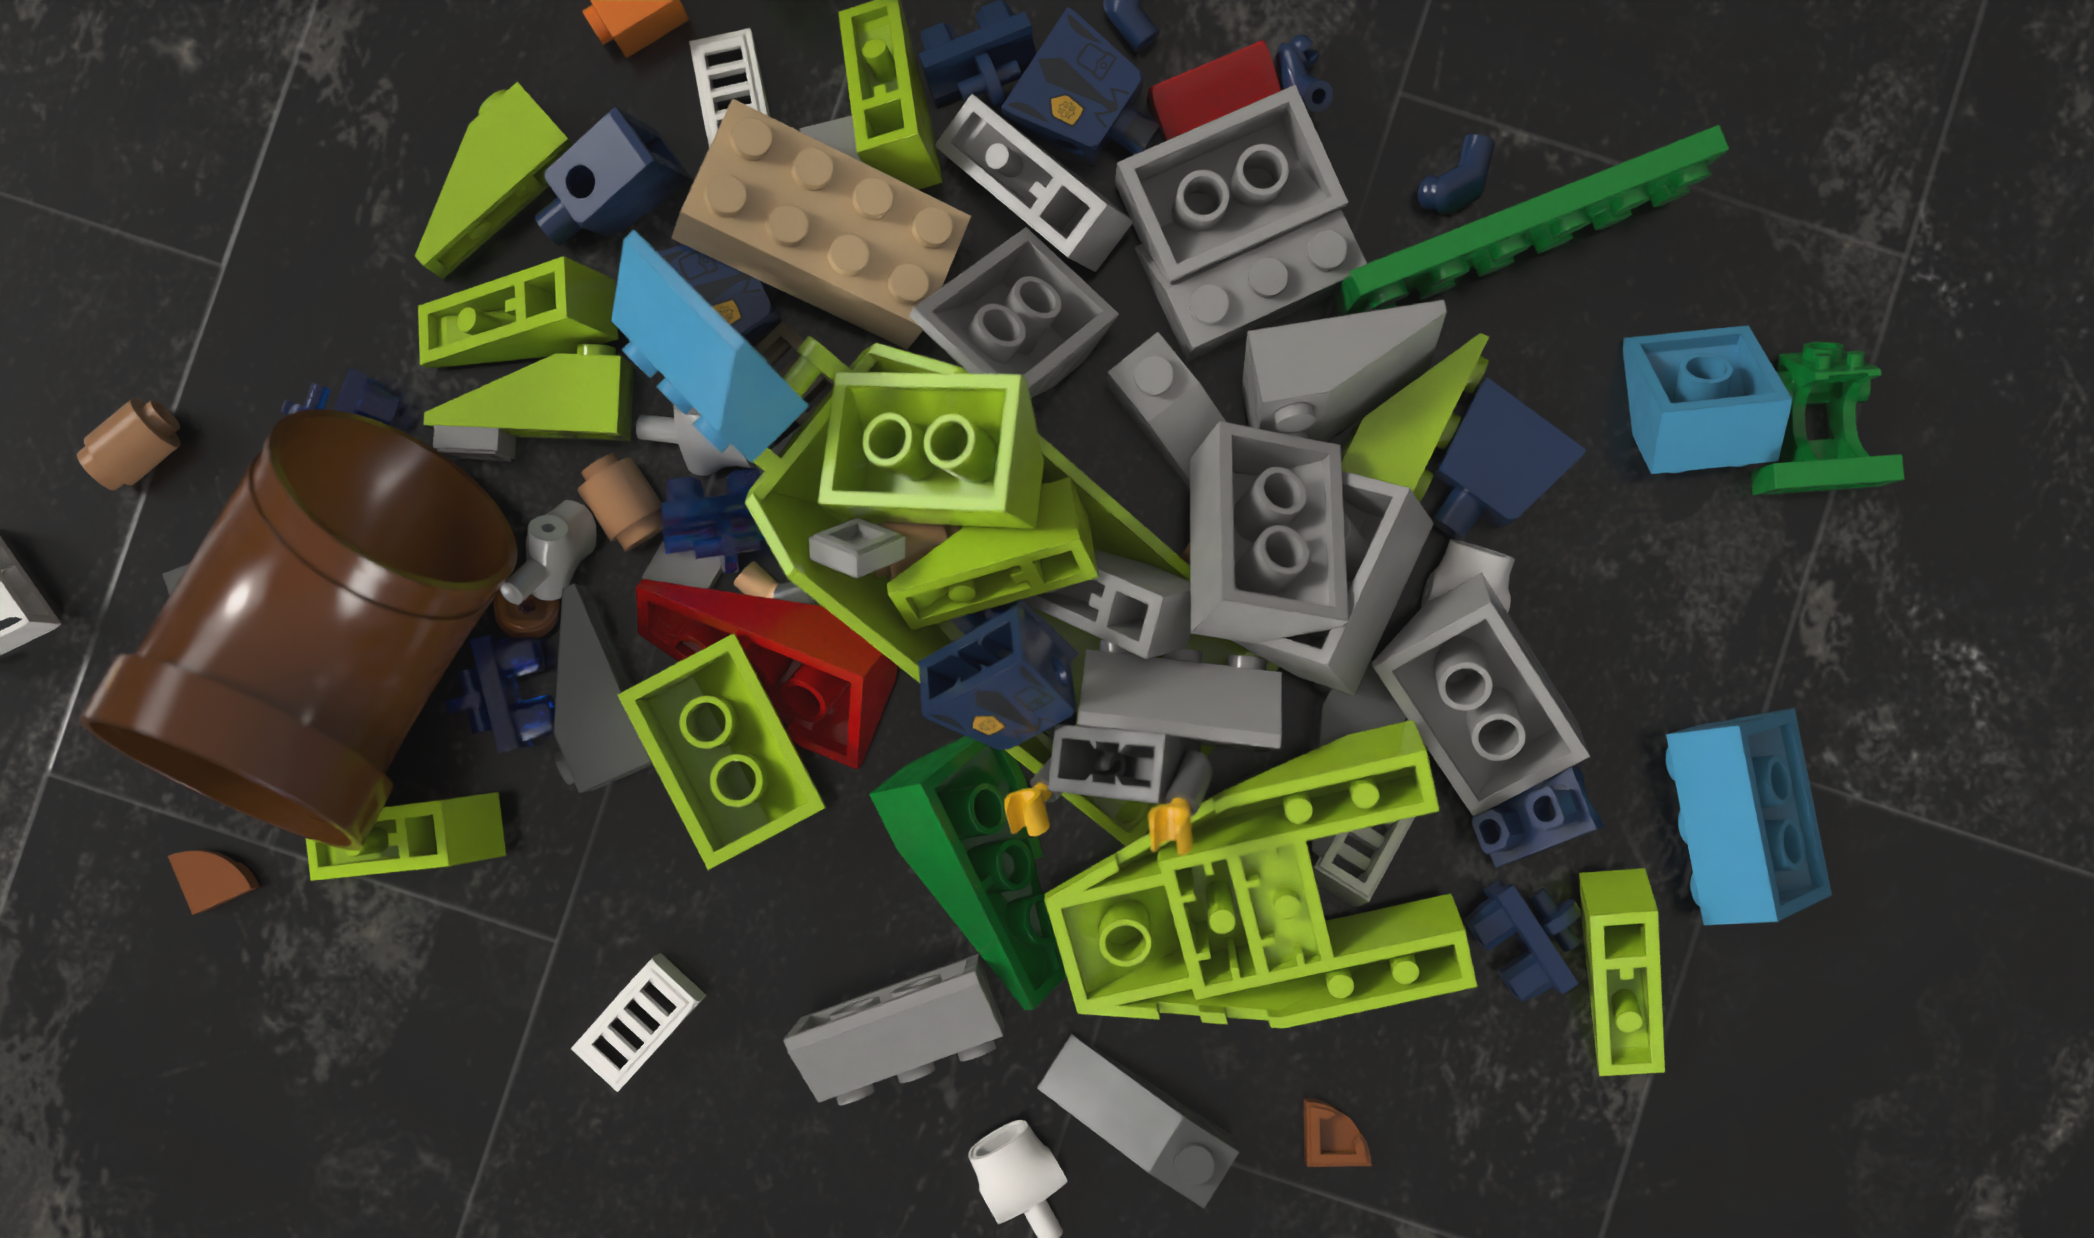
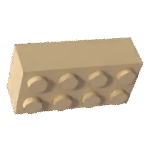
[671,98,971,350]

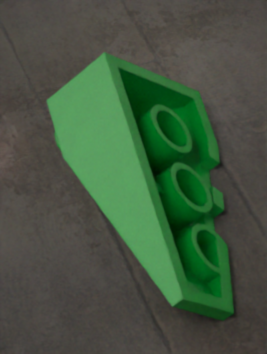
[869,736,1067,1010]

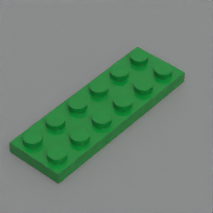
[1331,125,1729,317]

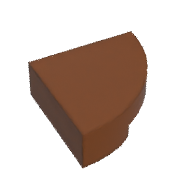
[168,849,260,915]
[1304,1098,1372,1167]

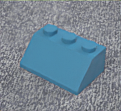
[611,230,809,463]
[1666,708,1832,925]

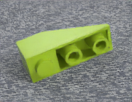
[1341,333,1489,502]

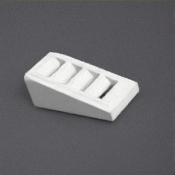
[689,28,771,148]
[1311,816,1416,907]
[571,953,707,1092]

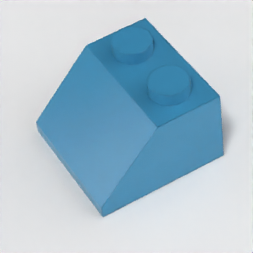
[1623,325,1793,474]

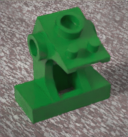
[1750,342,1905,496]

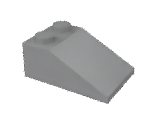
[909,227,1119,398]
[1241,300,1447,442]

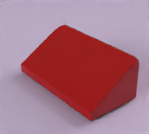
[1146,40,1281,142]

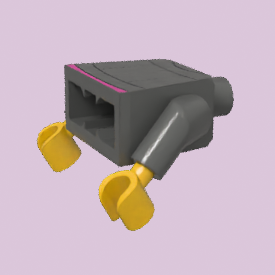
[1004,724,1212,855]

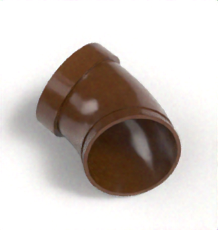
[79,409,518,851]

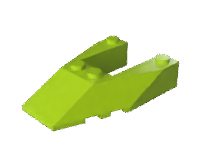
[1045,720,1477,1028]

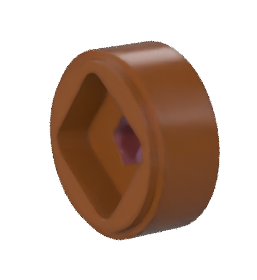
[494,588,560,640]

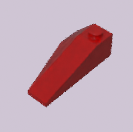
[636,579,898,770]

